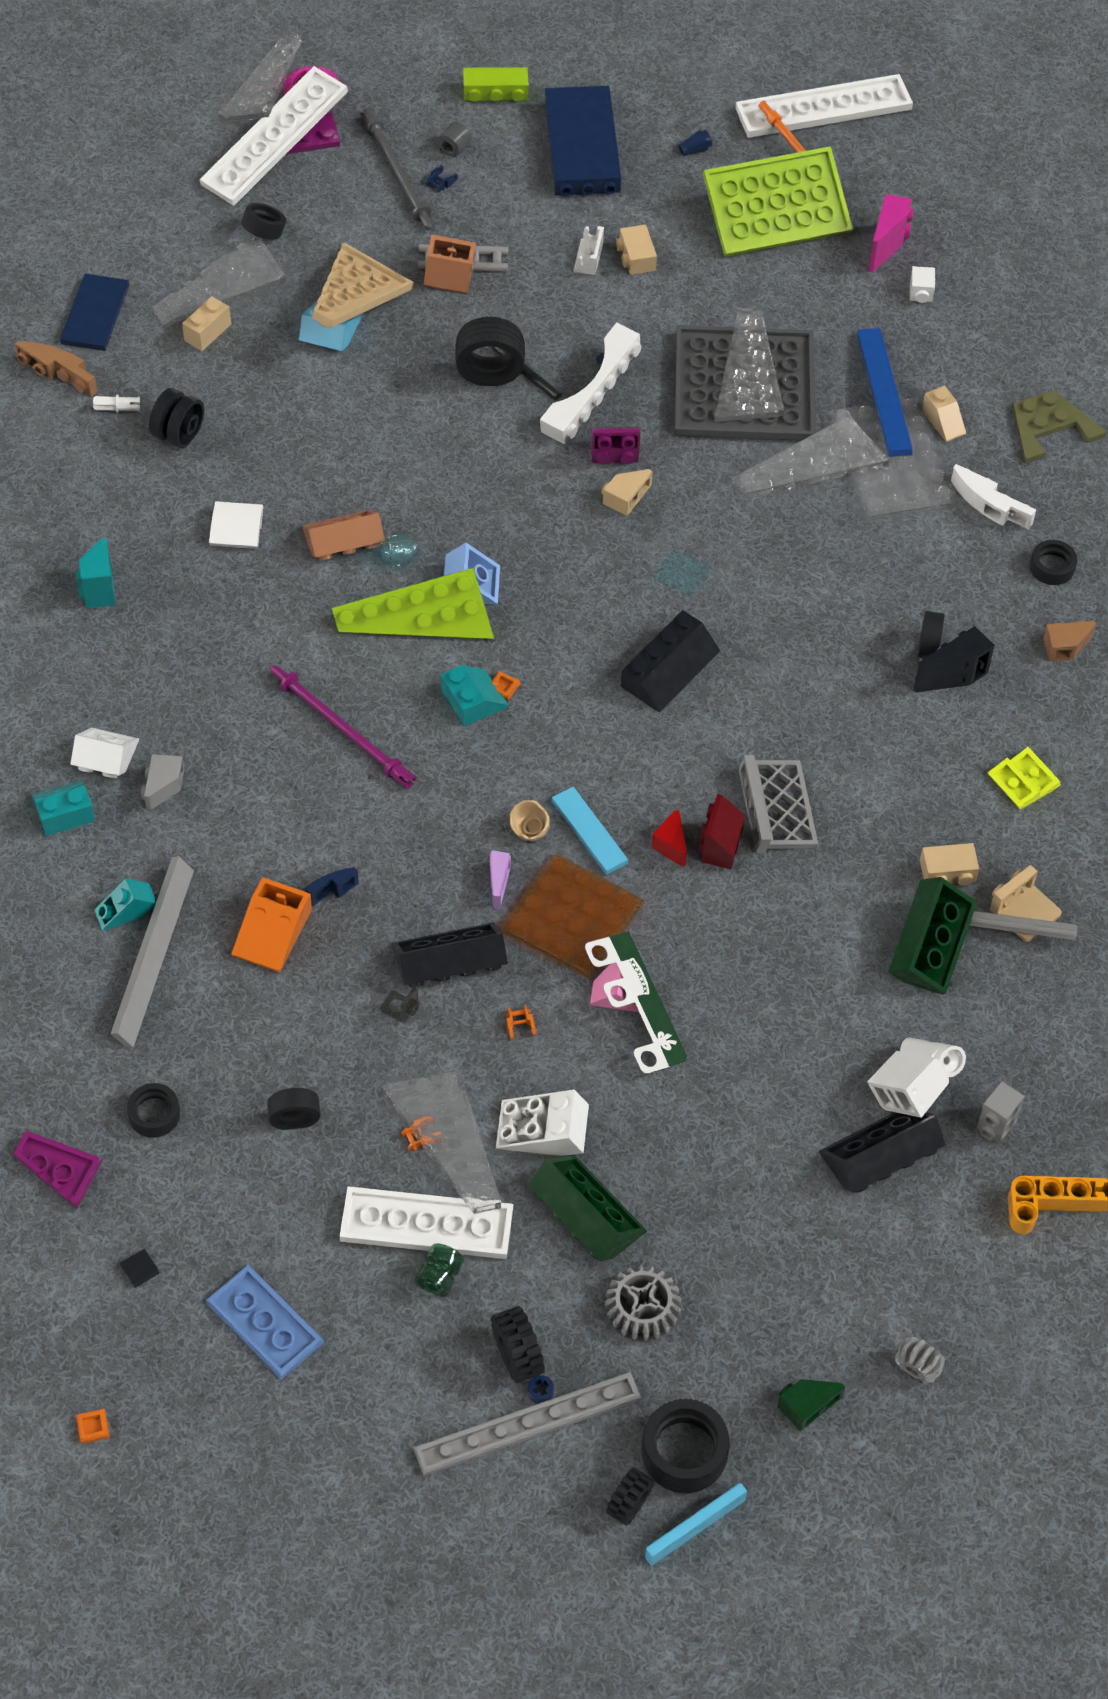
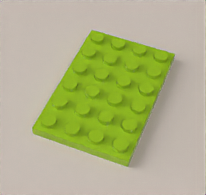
[703,146,853,257]

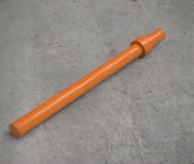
[758,101,806,153]

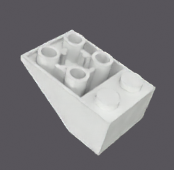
[496,1089,589,1156]

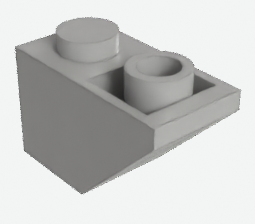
[141,754,184,810]

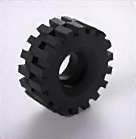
[491,1305,545,1384]

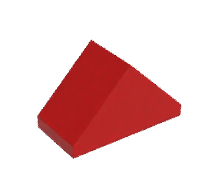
[651,810,687,866]

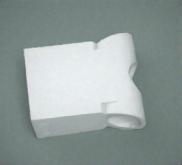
[867,1037,966,1118]

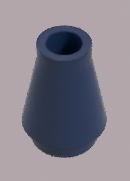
[678,130,712,156]

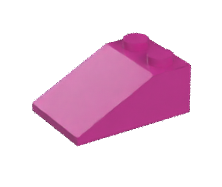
[868,194,914,272]

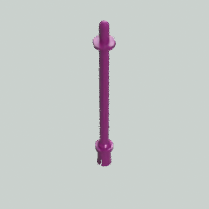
[270,665,417,789]

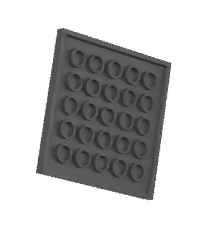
[675,325,816,440]

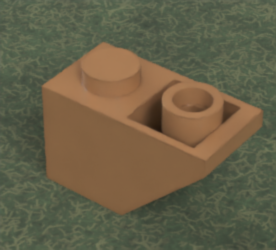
[1043,621,1096,661]

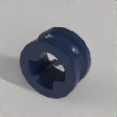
[528,1375,554,1404]

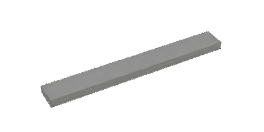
[111,856,194,1048]
[414,1372,641,1476]

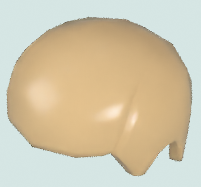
[510,800,550,842]

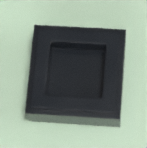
[120,1249,159,1288]

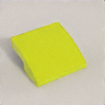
[988,747,1061,809]

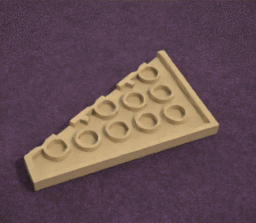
[312,243,413,328]

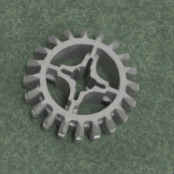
[605,1265,682,1342]

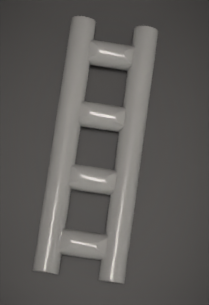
[418,244,508,272]

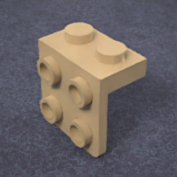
[989,865,1062,942]

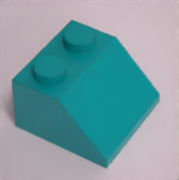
[75,538,115,608]
[440,665,508,726]
[32,780,95,836]

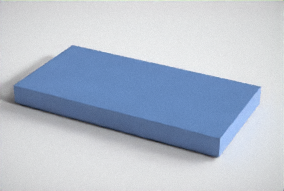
[205,1265,324,1380]

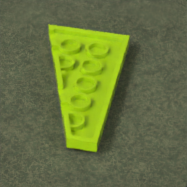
[332,567,494,639]

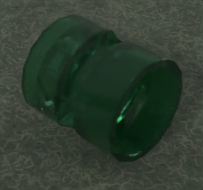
[415,1243,464,1297]

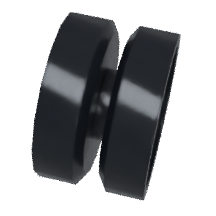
[149,388,205,448]

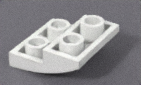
[209,501,264,549]

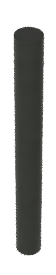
[492,347,562,400]

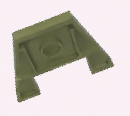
[1012,390,1107,463]

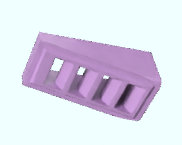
[490,851,511,909]

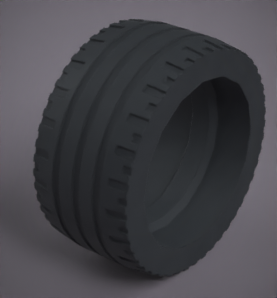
[455,316,525,386]
[641,1398,730,1494]

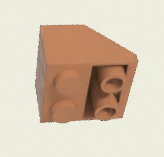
[423,235,477,294]

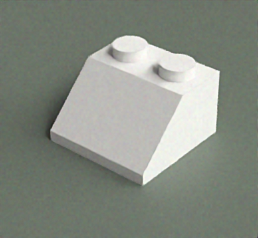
[71,728,139,778]

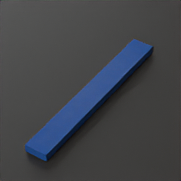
[857,328,913,457]

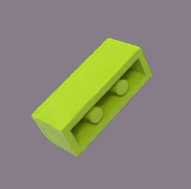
[463,67,528,102]

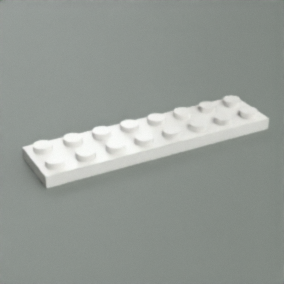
[200,66,348,206]
[735,74,913,138]

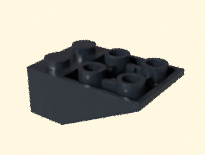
[913,626,995,693]

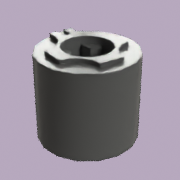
[437,122,471,157]

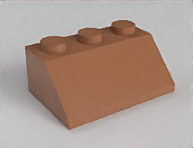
[302,509,385,560]

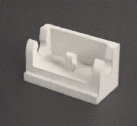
[574,226,604,275]

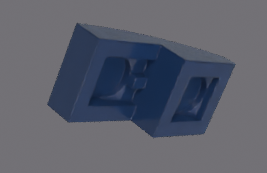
[305,867,359,906]

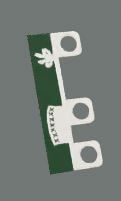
[585,931,687,1073]

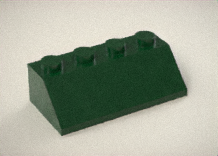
[888,877,977,995]
[528,1155,647,1261]

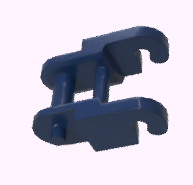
[426,165,458,192]

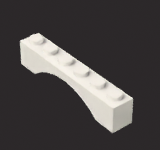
[540,322,641,444]

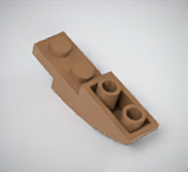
[15,341,97,397]

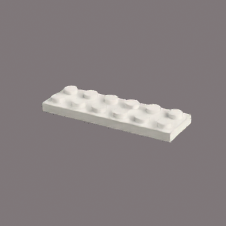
[340,1187,513,1259]

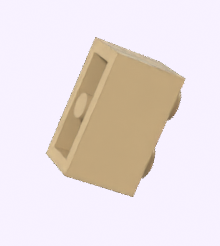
[616,224,657,275]
[182,296,231,351]
[920,843,979,886]

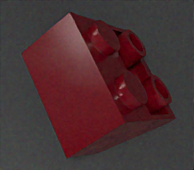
[698,794,745,870]

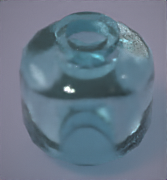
[380,534,418,567]

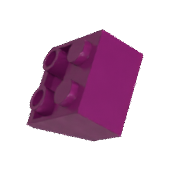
[590,426,640,465]

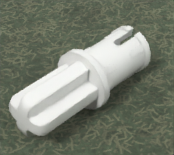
[93,395,140,413]

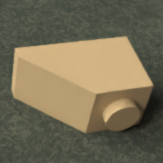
[922,386,966,442]
[602,469,653,516]

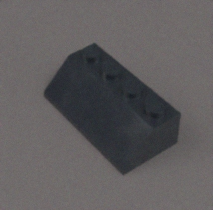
[621,610,720,713]
[392,922,508,987]
[819,1112,946,1193]

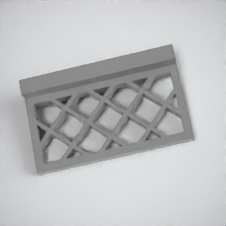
[739,755,818,853]

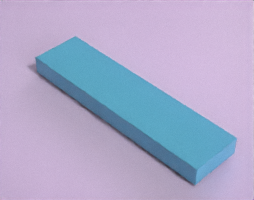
[552,787,628,875]
[645,1483,747,1566]

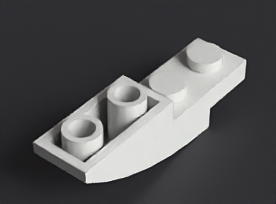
[951,464,1036,530]

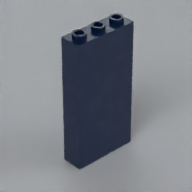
[545,86,621,196]

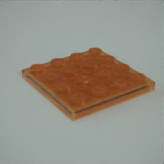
[500,853,644,980]

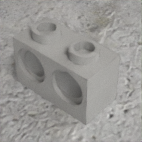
[976,1082,1025,1143]

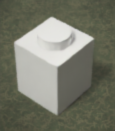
[910,266,935,303]

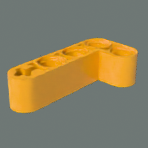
[1008,1176,1108,1235]

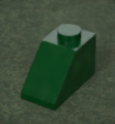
[777,1379,845,1432]

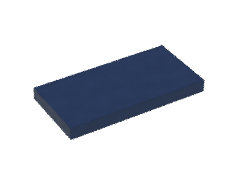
[60,274,129,351]

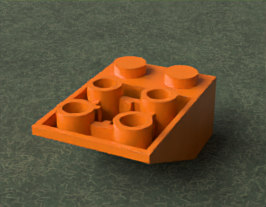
[231,877,312,973]

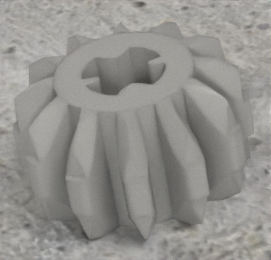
[895,1337,945,1383]

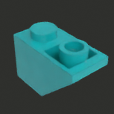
[94,878,156,931]

